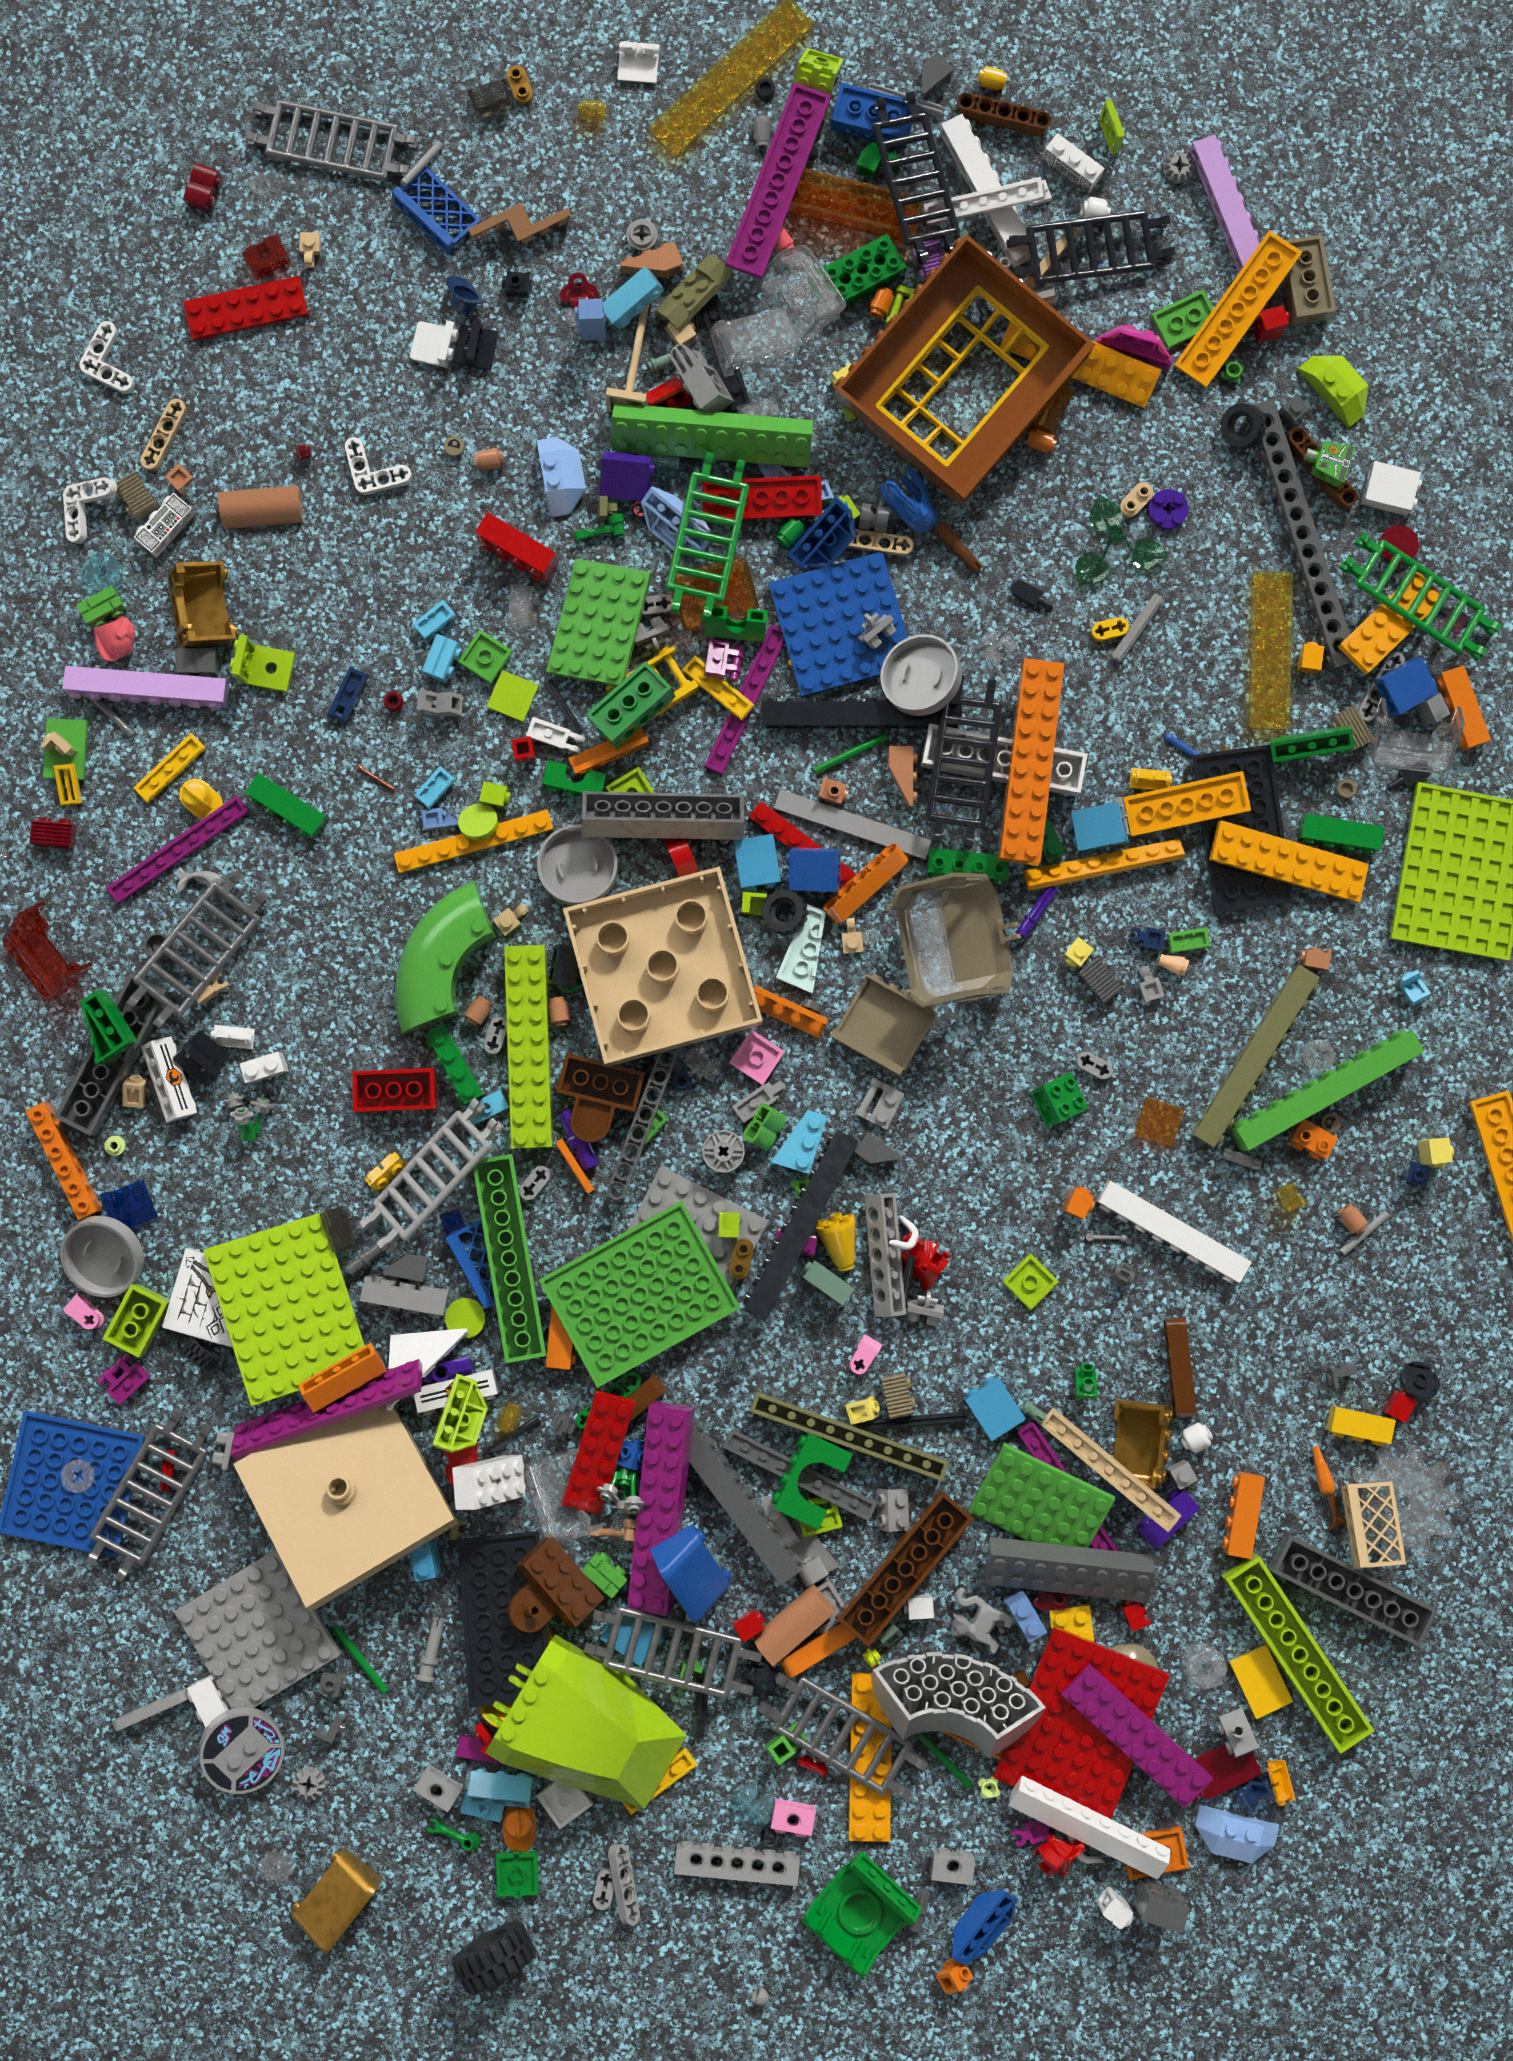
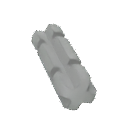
[1222,1148,1262,1170]

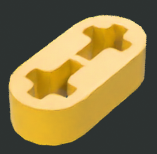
[1091,617,1129,641]

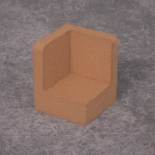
[165,463,194,497]

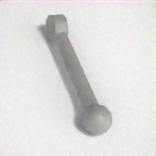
[1085,1233,1128,1242]

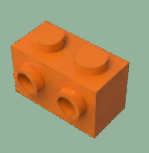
[1287,1119,1339,1161]
[1060,1186,1095,1219]

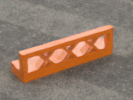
[568,728,650,778]
[754,985,828,1039]

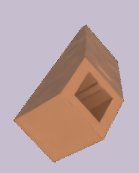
[620,242,684,278]
[888,746,917,809]

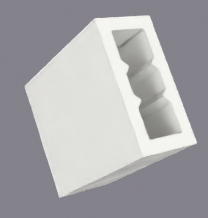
[1361,461,1422,516]

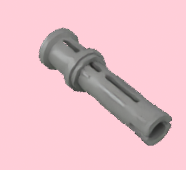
[416,1617,445,1682]

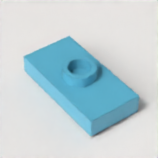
[412,600,456,641]
[414,766,456,809]
[464,1089,510,1125]
[460,1791,505,1822]

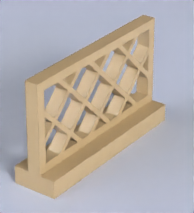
[1341,1481,1406,1570]

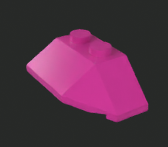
[1095,325,1173,370]

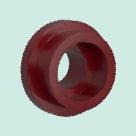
[293,444,312,460]
[384,692,404,712]

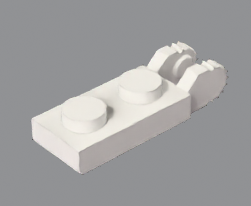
[526,717,585,754]

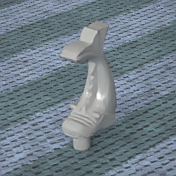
[177,867,226,903]

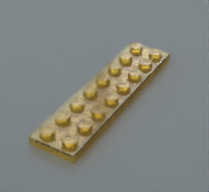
[1248,571,1293,731]

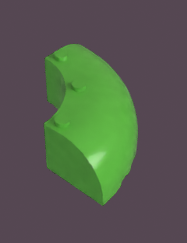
[395,880,496,1035]

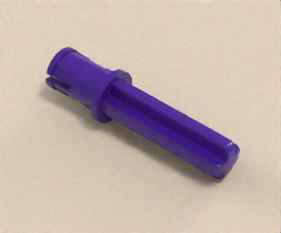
[1015,886,1058,939]

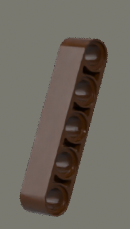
[956,92,1051,137]
[1286,427,1358,511]
[1164,1317,1196,1418]
[579,1373,667,1440]

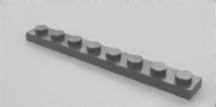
[723,1429,877,1521]

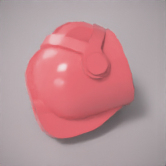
[93,616,136,661]

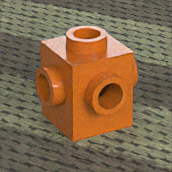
[936,1959,973,1994]

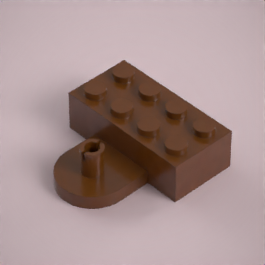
[556,1053,646,1142]
[507,1536,604,1633]

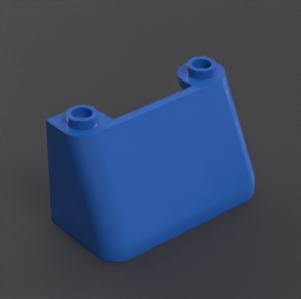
[650,1524,733,1623]

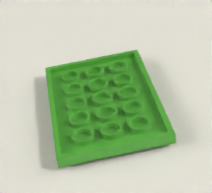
[546,559,652,687]
[968,1443,1115,1548]

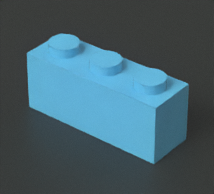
[603,266,664,329]
[467,1769,533,1808]

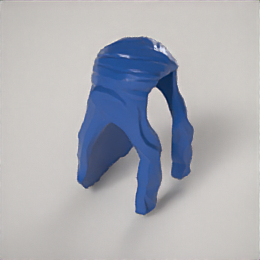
[880,465,939,533]

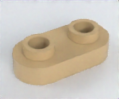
[1119,482,1153,518]

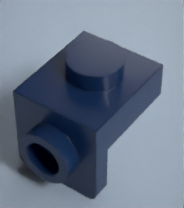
[1401,1162,1432,1187]

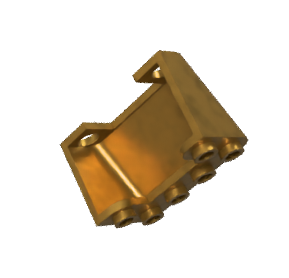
[1113,1399,1174,1489]

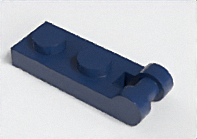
[327,666,369,726]

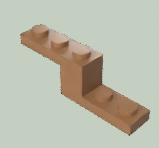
[468,202,571,245]

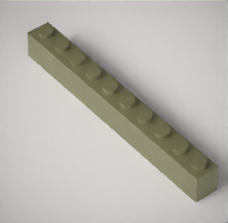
[1190,964,1320,1148]
[749,1391,949,1481]

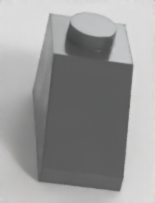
[920,52,954,100]
[853,1132,901,1164]

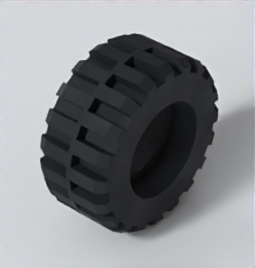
[452,1921,536,1994]

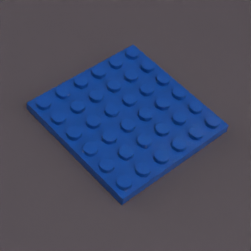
[768,552,908,698]
[0,1410,146,1557]

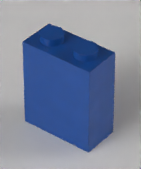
[1374,657,1438,716]
[786,847,841,892]

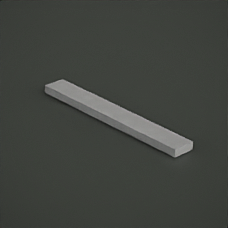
[774,789,932,860]

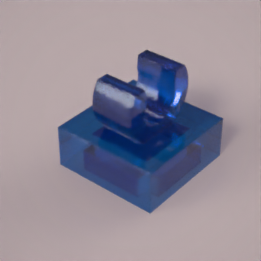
[439,1208,466,1234]

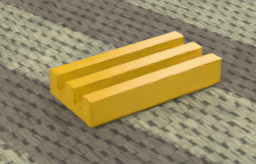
[53,763,82,806]

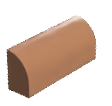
[218,486,303,529]
[753,1584,835,1666]

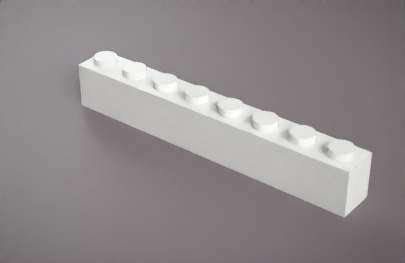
[940,114,1030,268]
[1096,1181,1252,1284]
[1009,1776,1171,1880]

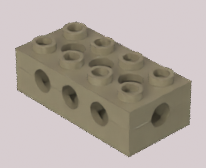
[1283,234,1336,326]

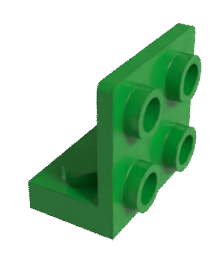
[1030,1072,1088,1128]

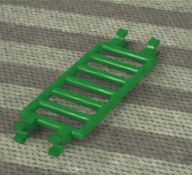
[666,452,749,623]
[1339,532,1502,661]

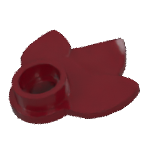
[560,273,599,310]
[1031,1590,1070,1611]

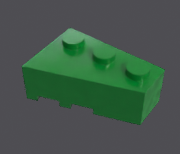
[80,990,138,1064]

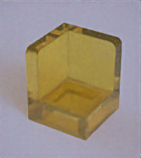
[1274,1182,1307,1212]

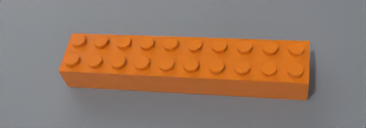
[998,658,1064,866]

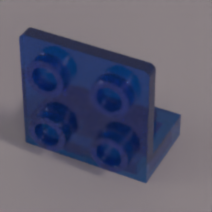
[100,1180,158,1228]

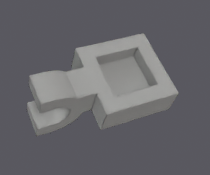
[1138,966,1164,1002]

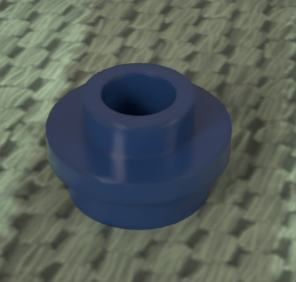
[672,1071,692,1091]

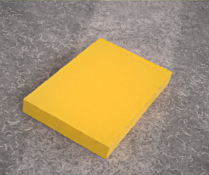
[1229,1644,1293,1719]

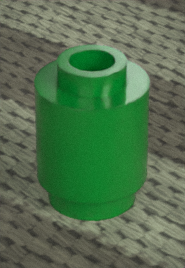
[776,518,805,548]

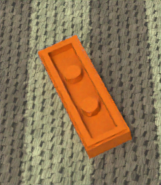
[556,1138,595,1194]

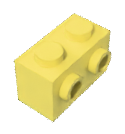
[1417,1137,1454,1168]

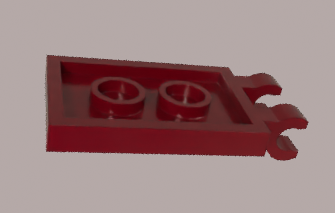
[1192,1742,1262,1802]

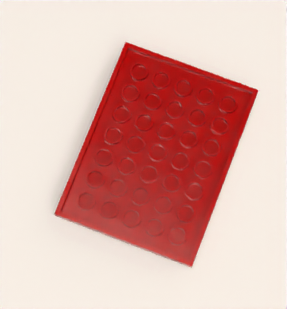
[993,1626,1170,1819]

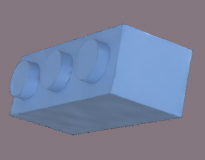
[575,299,607,341]

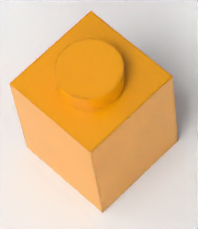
[1297,642,1324,674]

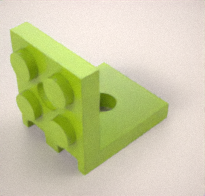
[793,48,844,120]
[230,634,296,693]

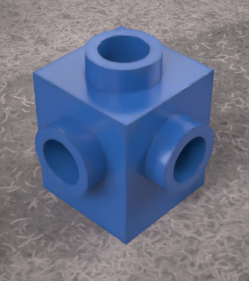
[617,1438,644,1471]

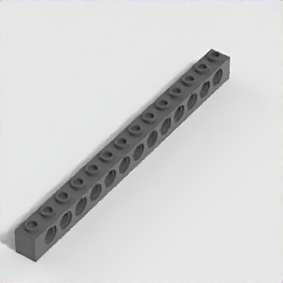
[1246,398,1354,672]

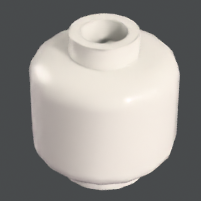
[1080,197,1111,226]
[1181,1423,1213,1453]

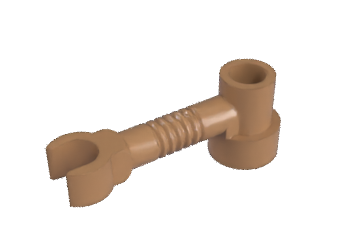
[586,1519,637,1543]

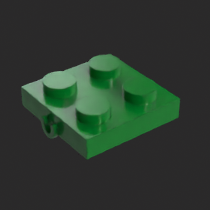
[496,1850,539,1899]

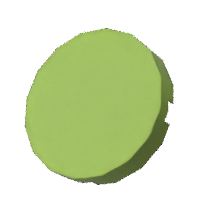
[458,803,498,840]
[445,1298,486,1338]

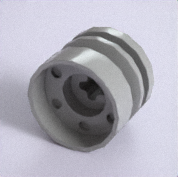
[702,1130,745,1173]

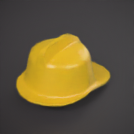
[179,778,223,820]

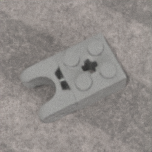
[670,344,734,412]

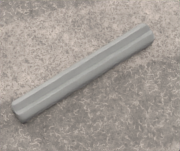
[869,83,943,118]
[1111,594,1163,662]

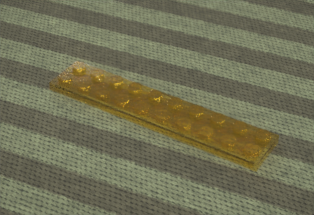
[648,0,815,159]

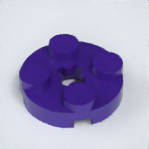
[1148,489,1188,530]

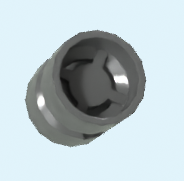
[858,503,890,533]
[144,933,177,961]

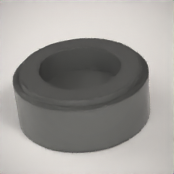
[801,999,822,1014]

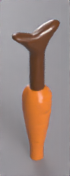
[1311,1445,1347,1532]

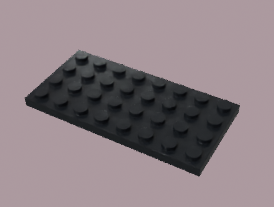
[1191,745,1295,914]
[457,1531,548,1708]

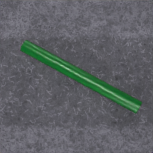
[813,733,888,775]
[332,1625,388,1694]
[915,1732,972,1788]

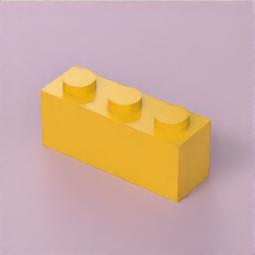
[1326,1406,1396,1447]

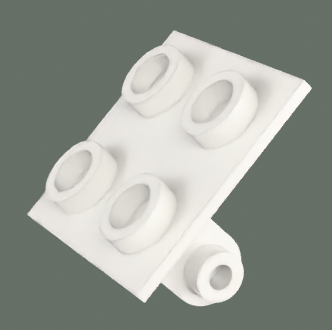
[617,41,660,83]

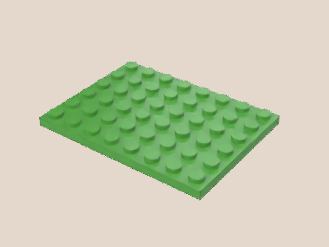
[539,1201,741,1388]

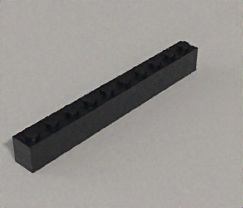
[761,698,962,729]
[743,1130,859,1322]

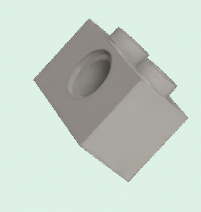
[413,1764,463,1812]
[930,1847,975,1885]

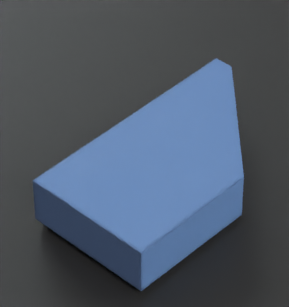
[421,808,459,831]

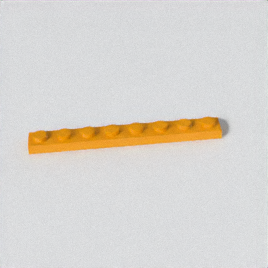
[394,809,554,874]
[1023,839,1185,891]

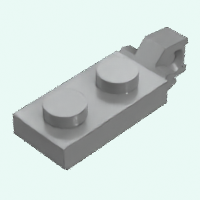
[732,1080,785,1123]

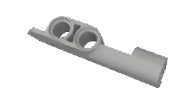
[761,1496,839,1587]

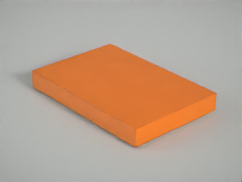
[1125,1826,1190,1880]

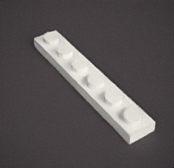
[924,177,1045,226]

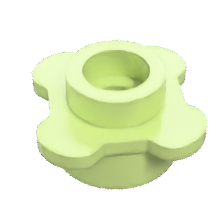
[978,1776,1000,1799]

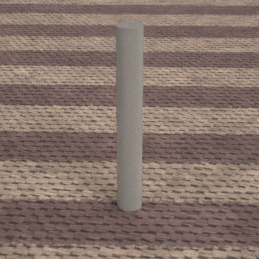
[400,141,443,187]
[1340,1210,1390,1256]

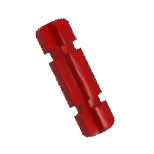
[160,1450,176,1491]

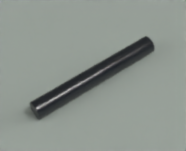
[544,680,583,734]
[903,1255,915,1308]
[486,1415,541,1455]

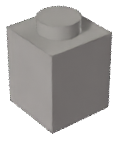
[1166,1459,1198,1490]

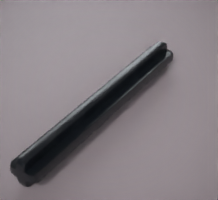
[865,1412,966,1431]

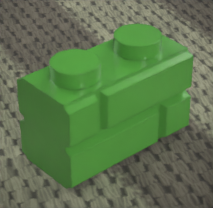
[77,585,127,629]
[581,1551,628,1599]

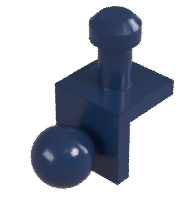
[1235,1772,1276,1811]

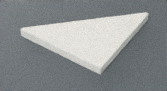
[386,1328,468,1411]

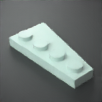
[776,904,826,994]

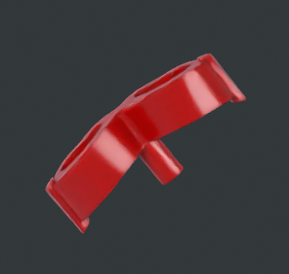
[796,1755,828,1777]

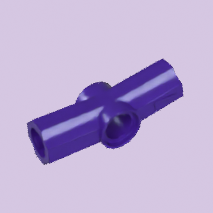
[559,1108,599,1170]
[422,1356,474,1382]

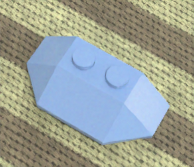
[537,437,586,518]
[641,486,711,555]
[1194,1804,1279,1863]

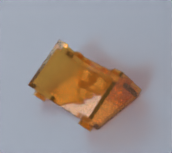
[671,555,760,631]

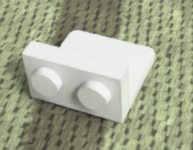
[410,321,459,368]

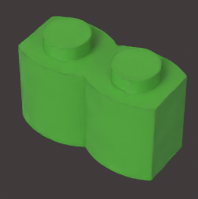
[743,1103,787,1151]

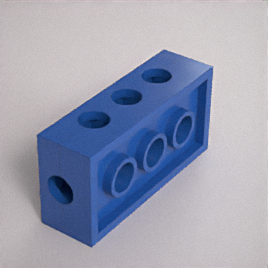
[830,83,917,149]

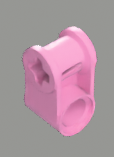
[63,1293,105,1329]
[849,1334,882,1374]

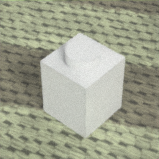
[903,1594,934,1620]

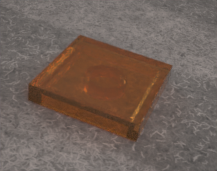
[1133,1096,1185,1147]

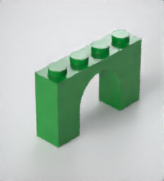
[771,1432,853,1530]

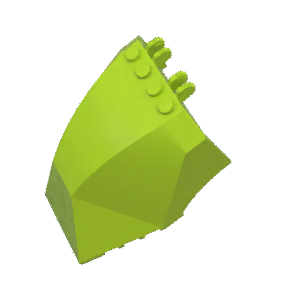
[485,1634,687,1809]

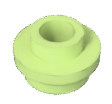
[105,1136,126,1156]

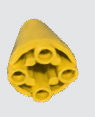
[815,1212,856,1271]

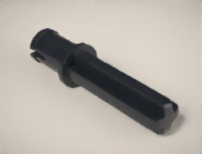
[691,1674,709,1738]

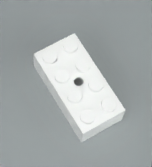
[452,1455,526,1510]

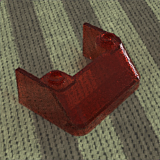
[2,901,92,1002]

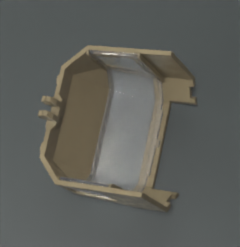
[885,873,1021,1007]

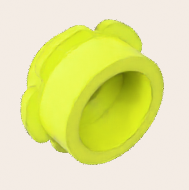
[863,1648,881,1668]

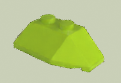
[1297,356,1368,428]
[432,1374,488,1453]

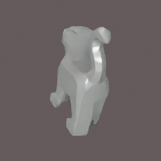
[952,1588,1014,1654]

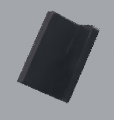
[548,944,579,988]

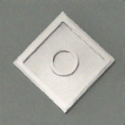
[536,1781,593,1829]

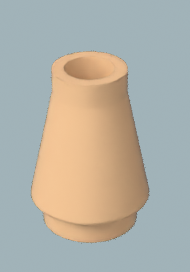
[1158,954,1189,976]

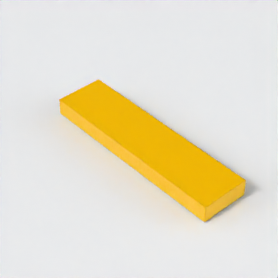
[682,656,755,721]
[133,733,206,803]
[622,1747,697,1815]

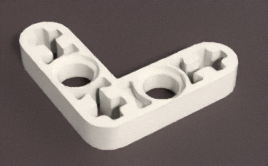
[79,321,135,394]
[345,437,412,495]
[63,478,117,544]

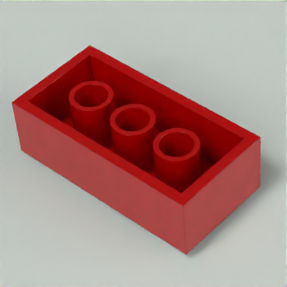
[475,512,559,583]
[352,1068,438,1113]

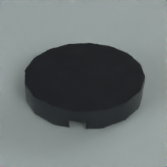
[1399,1361,1440,1402]

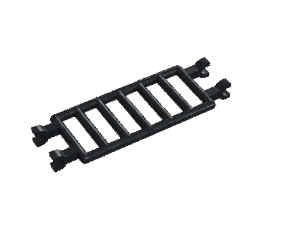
[872,91,960,266]
[1006,210,1176,285]
[926,675,1002,849]

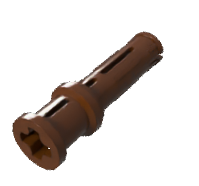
[932,520,984,575]

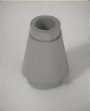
[753,116,772,148]

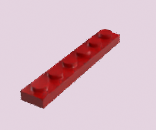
[749,801,856,888]

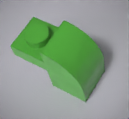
[764,1722,808,1765]

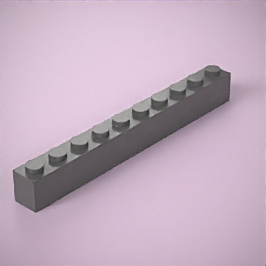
[676,1402,803,1585]

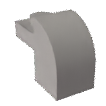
[417,690,462,717]

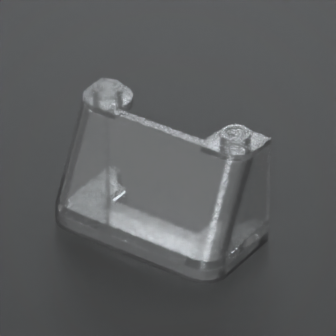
[757,244,846,346]
[710,307,804,377]

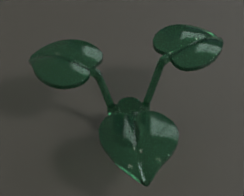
[1076,495,1168,584]

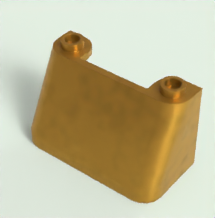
[168,561,238,649]
[290,1847,383,1954]

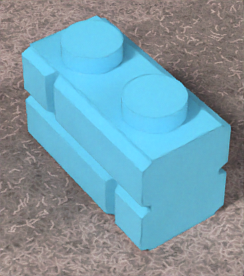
[422,634,462,683]

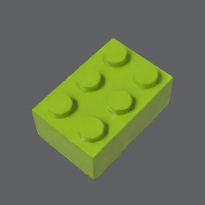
[102,1283,170,1358]

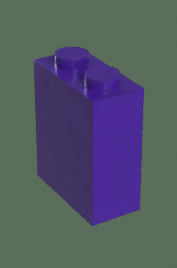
[599,451,654,501]

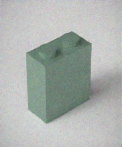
[802,1259,855,1305]

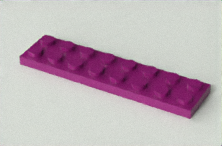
[1061,1663,1213,1808]

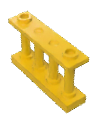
[605,646,699,721]

